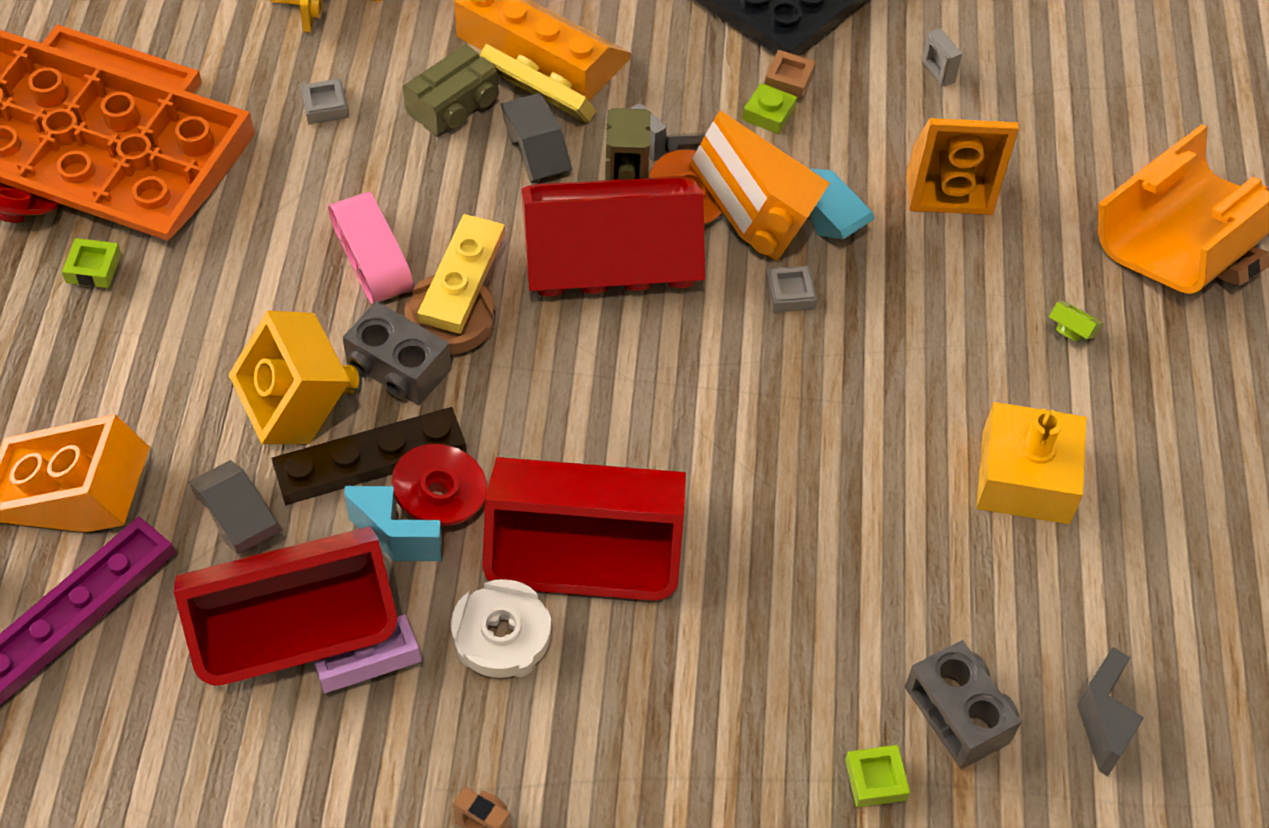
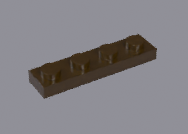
[271,407,467,506]

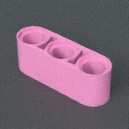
[328,191,414,304]

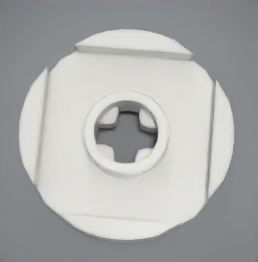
[451,579,551,678]

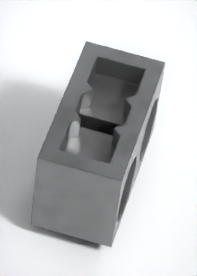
[342,301,452,406]
[905,640,1021,770]

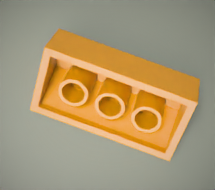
[454,0,631,101]

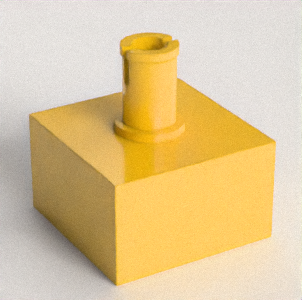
[228,310,359,444]
[976,402,1087,524]

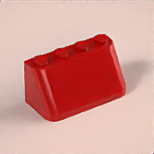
[521,176,705,296]
[482,457,686,601]
[173,526,397,686]

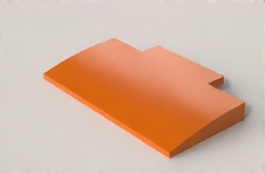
[0,24,255,241]

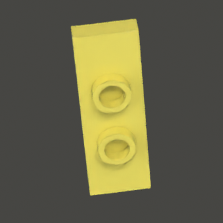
[479,44,596,123]
[417,214,505,334]

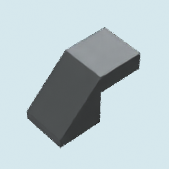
[501,92,572,181]
[188,460,281,554]
[1077,647,1144,777]

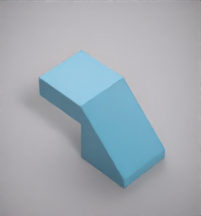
[808,168,875,239]
[344,486,443,561]

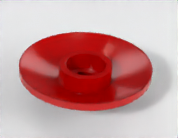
[0,183,58,223]
[391,444,487,526]

